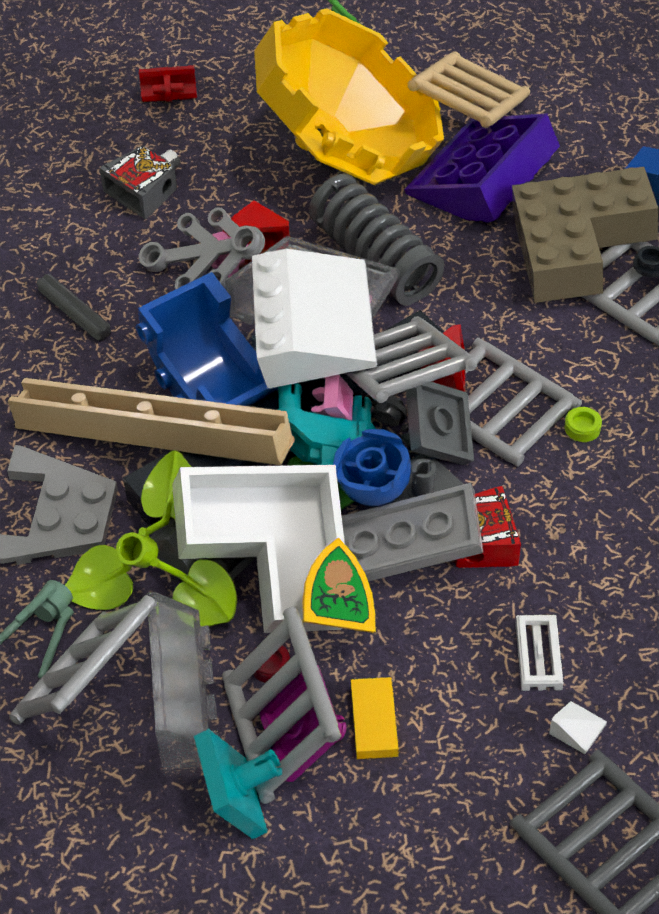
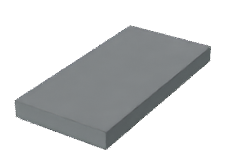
[342,483,483,581]

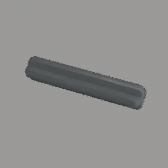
[37,274,111,341]

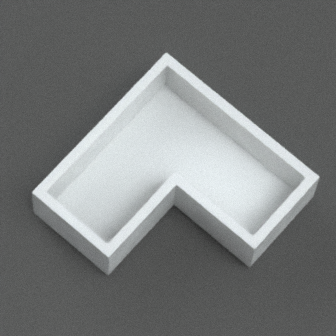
[172,465,345,633]

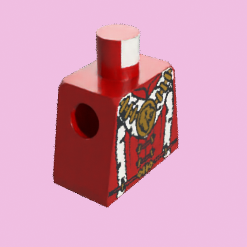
[454,486,521,568]

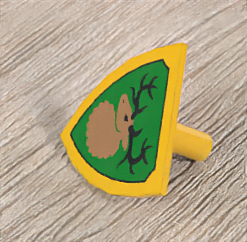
[302,537,376,633]

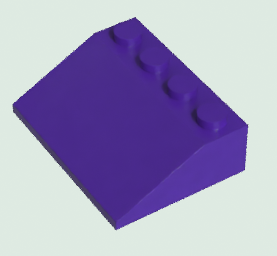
[404,113,560,222]

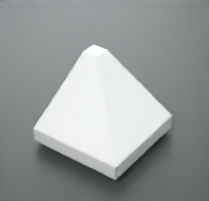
[549,701,607,754]

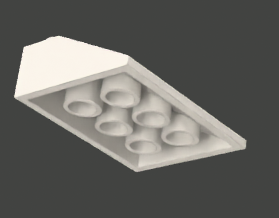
[252,249,377,388]

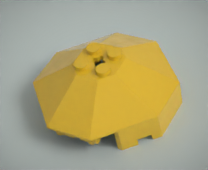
[254,8,444,185]

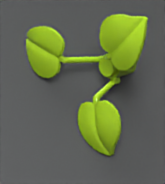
[65,450,237,627]

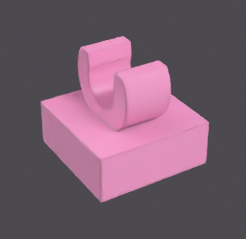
[311,375,353,421]

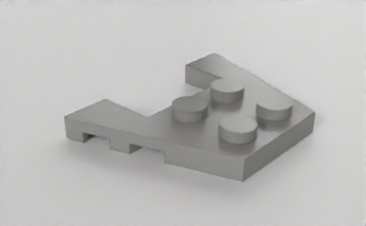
[0,445,118,565]

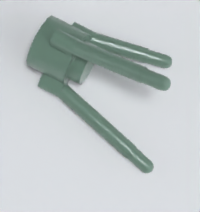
[0,580,74,679]

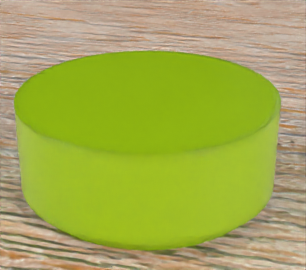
[564,407,602,442]

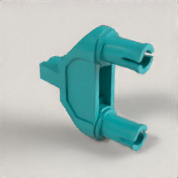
[277,383,376,465]

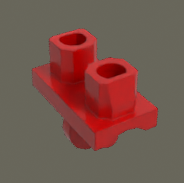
[139,65,197,102]

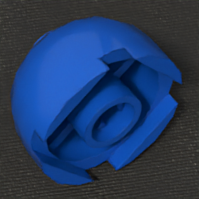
[333,429,411,507]

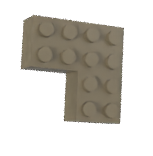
[512,167,658,303]

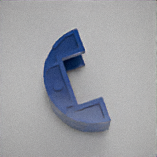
[136,272,278,406]

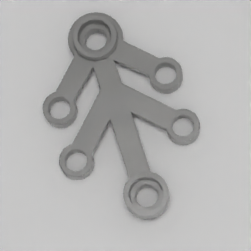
[139,207,265,289]

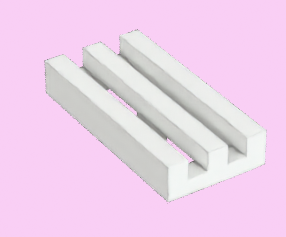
[515,615,563,691]

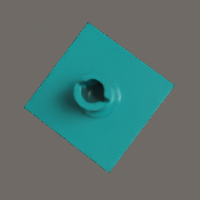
[194,729,283,839]

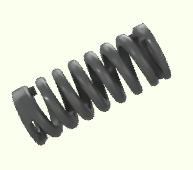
[309,174,445,306]

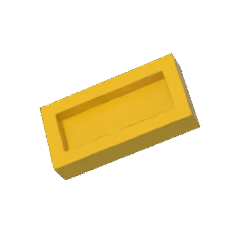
[351,677,399,759]

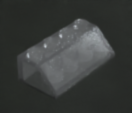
[147,592,219,777]

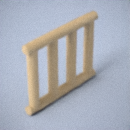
[407,52,530,128]

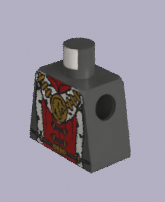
[100,147,181,219]

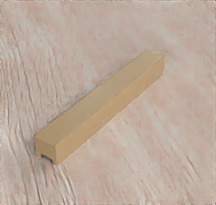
[8,378,295,465]

